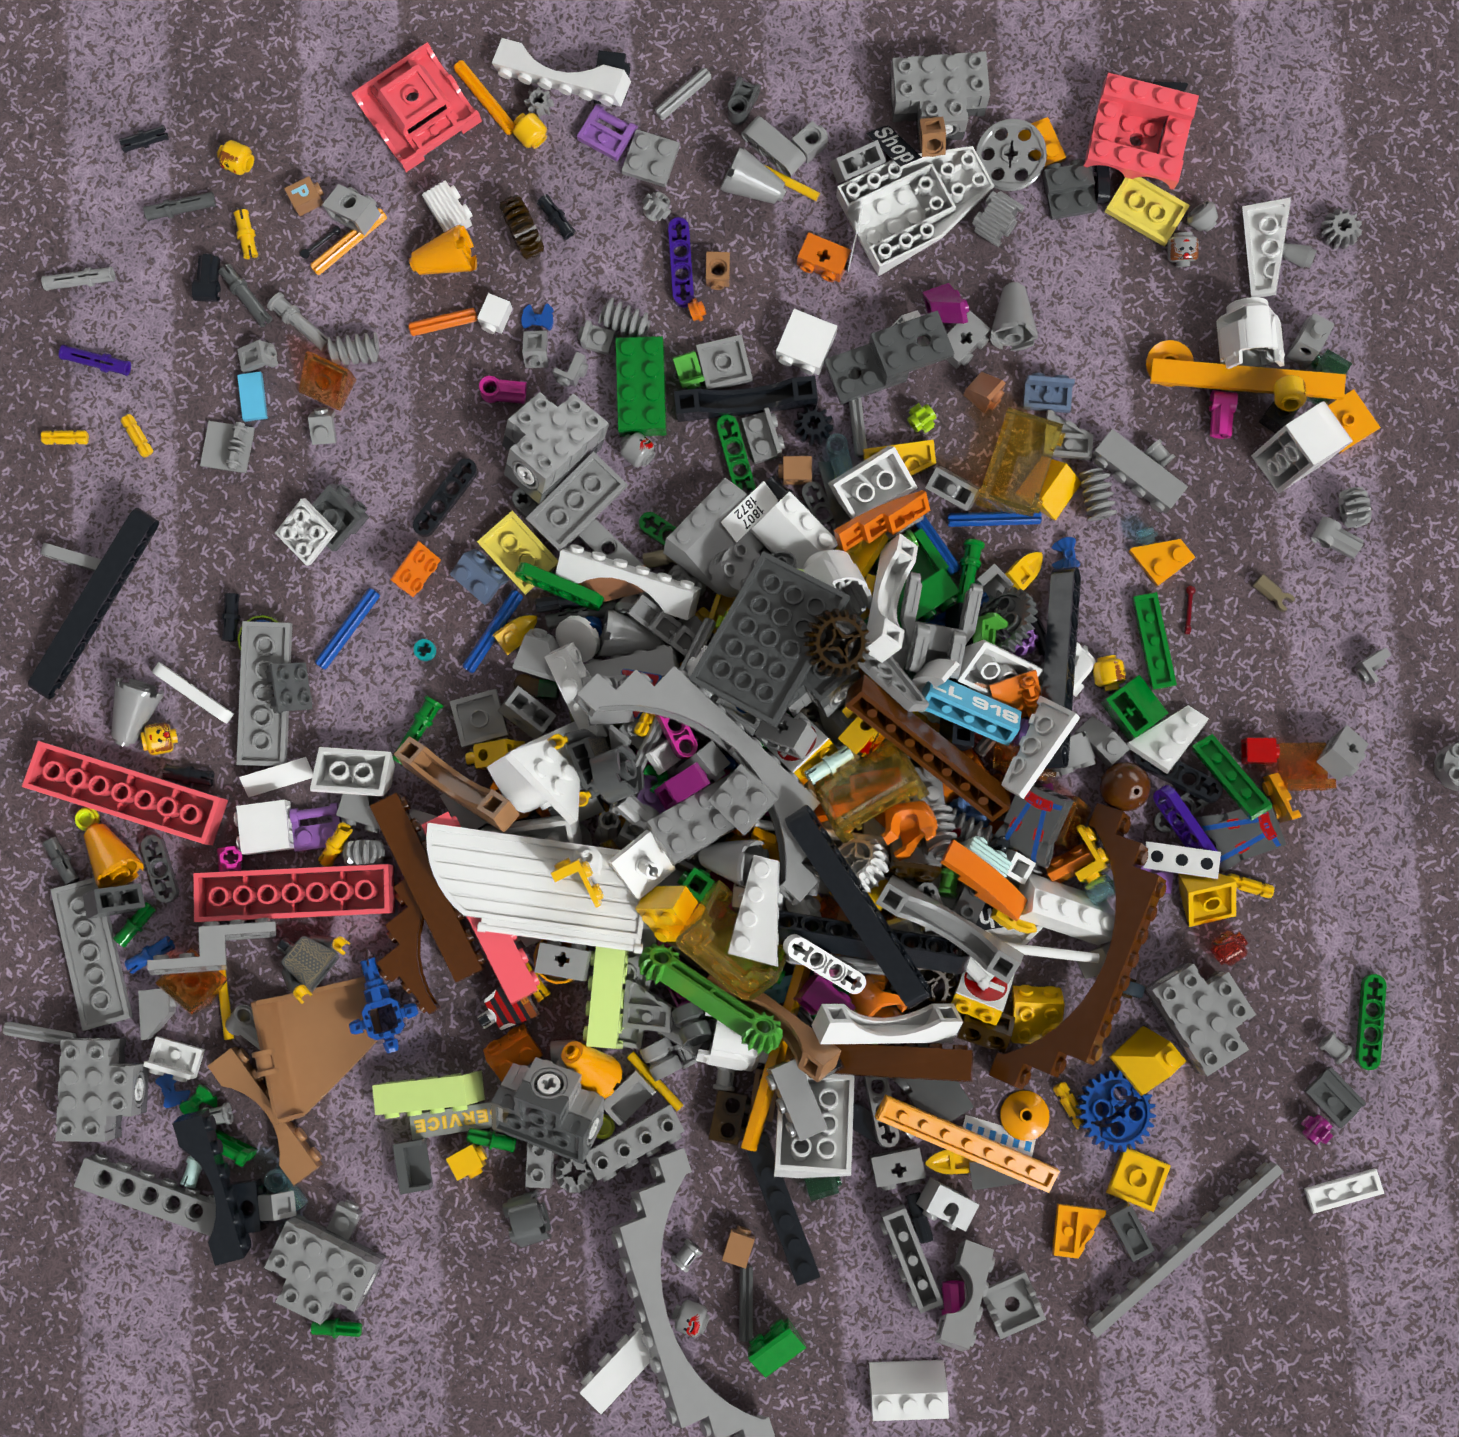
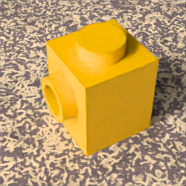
[446,1143,487,1181]

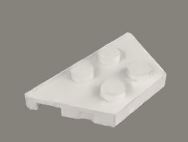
[504,740,580,825]

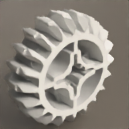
[838,835,890,893]

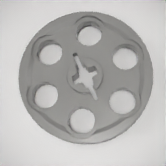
[976,119,1047,191]

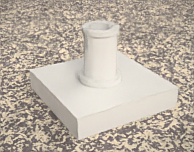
[609,830,676,901]

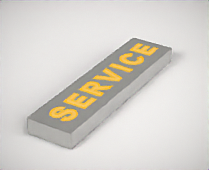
[409,1102,492,1140]

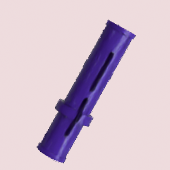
[59,345,131,376]

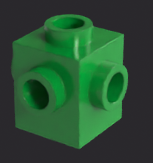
[677,867,715,905]

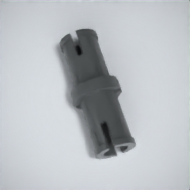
[42,837,80,885]

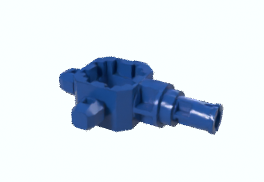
[349,957,419,1053]

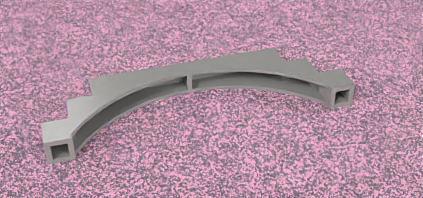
[573,666,821,905]
[611,1148,775,1437]

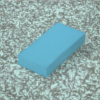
[237,372,268,422]

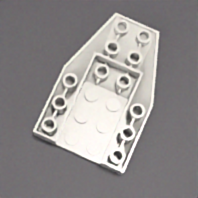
[836,146,994,276]

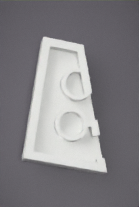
[1127,705,1209,774]

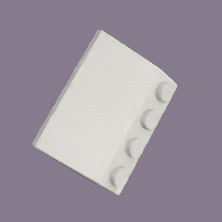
[774,1074,854,1178]

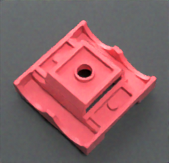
[351,42,482,172]
[1084,73,1199,190]

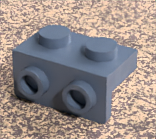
[1022,373,1075,413]
[450,549,509,605]

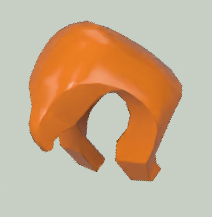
[881,801,938,861]
[849,973,907,1018]

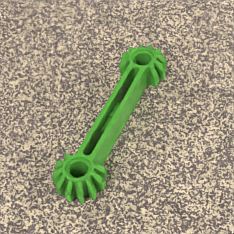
[638,943,783,1054]

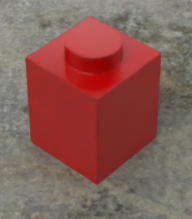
[1241,738,1280,764]

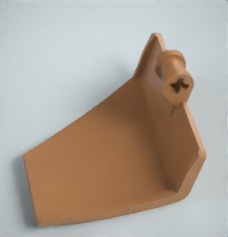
[251,977,382,1125]

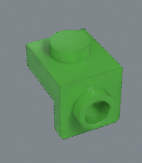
[672,351,705,389]
[972,612,1008,645]

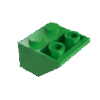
[1101,675,1168,741]
[748,1318,806,1378]

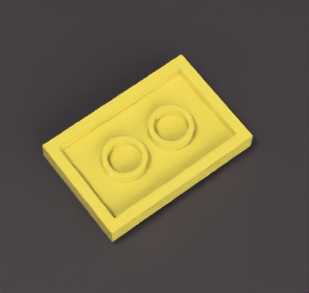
[1105,177,1190,247]
[477,511,558,595]

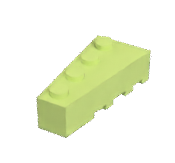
[583,946,629,1049]
[372,1070,485,1119]

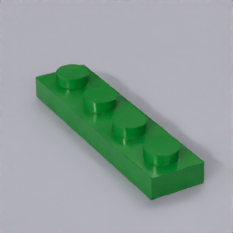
[1132,592,1177,690]
[1192,734,1272,821]

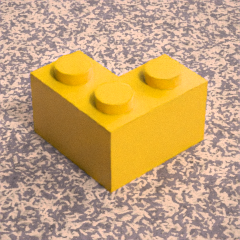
[635,886,698,942]

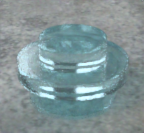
[1134,526,1158,546]

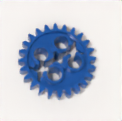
[1075,1071,1156,1152]

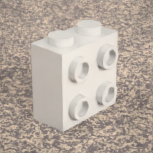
[776,309,838,375]
[234,800,294,855]

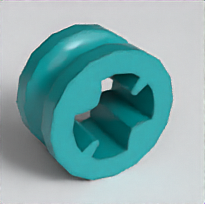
[414,639,436,661]

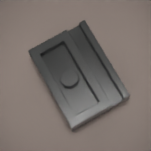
[1304,1066,1366,1128]

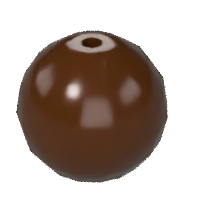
[1100,762,1151,812]

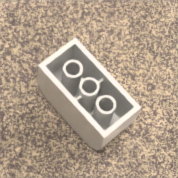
[1251,401,1353,494]
[487,721,583,813]

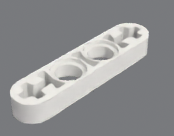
[152,662,234,724]
[783,934,866,994]

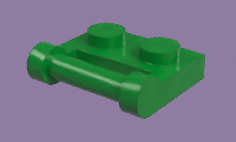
[215,1129,258,1167]

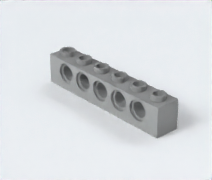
[74,1153,216,1236]

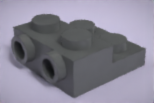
[1042,159,1098,220]
[312,484,369,552]

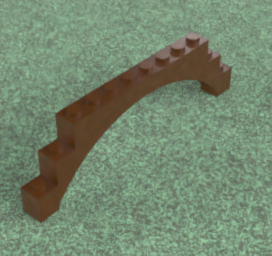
[989,803,1167,1090]

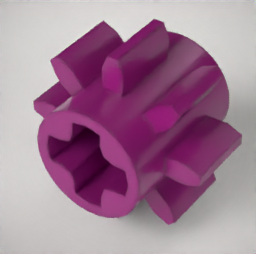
[1301,1114,1333,1146]

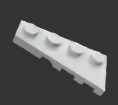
[1001,696,1080,799]

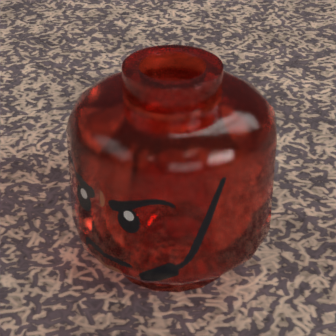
[1210,930,1249,966]

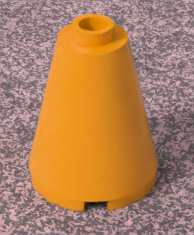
[409,225,477,275]
[83,823,144,889]
[561,1041,622,1099]

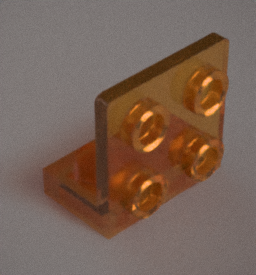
[993,741,1056,781]
[1278,742,1336,791]

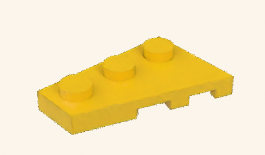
[863,439,936,476]

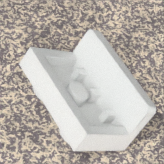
[143,1036,205,1082]

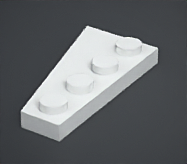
[1242,197,1291,298]
[728,855,780,967]

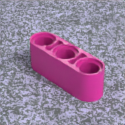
[655,714,698,760]

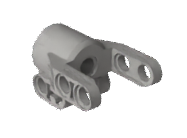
[900,572,983,679]

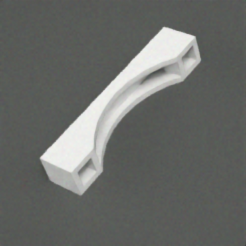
[492,38,631,107]
[864,533,918,663]
[555,544,701,620]
[812,1004,963,1044]

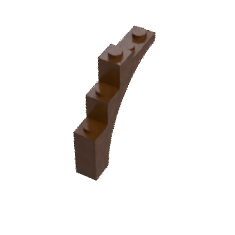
[377,879,441,1014]

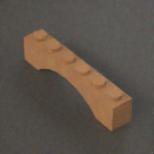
[394,736,520,833]
[707,964,841,1083]
[207,1047,323,1185]

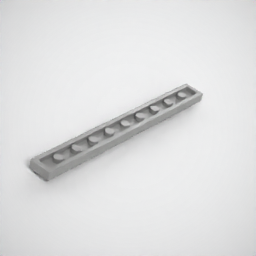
[1087,1162,1284,1338]

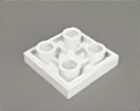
[275,498,337,566]

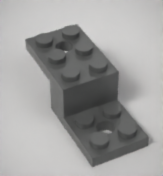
[824,310,955,405]

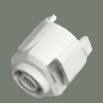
[1216,297,1285,369]
[802,550,872,616]
[696,1012,768,1072]

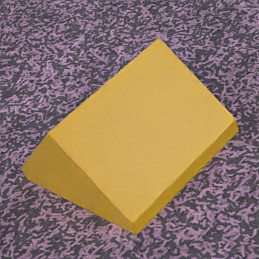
[1016,456,1081,521]

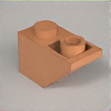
[964,372,1006,413]

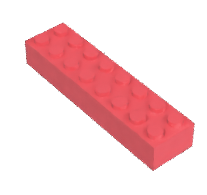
[22,741,228,846]
[421,812,540,1005]
[193,864,395,922]

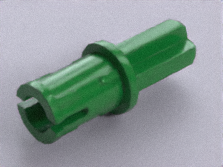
[113,902,156,947]
[466,1128,517,1153]
[311,1318,362,1339]

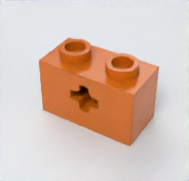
[797,232,851,282]

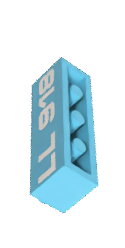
[922,679,1022,746]

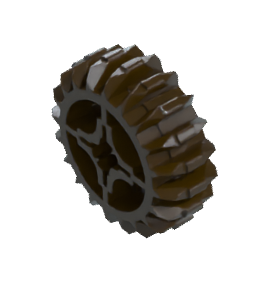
[499,195,544,259]
[803,608,871,677]
[889,968,956,1014]

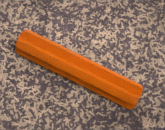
[409,308,477,336]

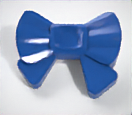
[521,303,554,331]
[1051,537,1080,569]
[155,1074,191,1108]

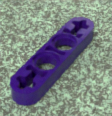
[668,217,694,308]
[1153,785,1221,861]

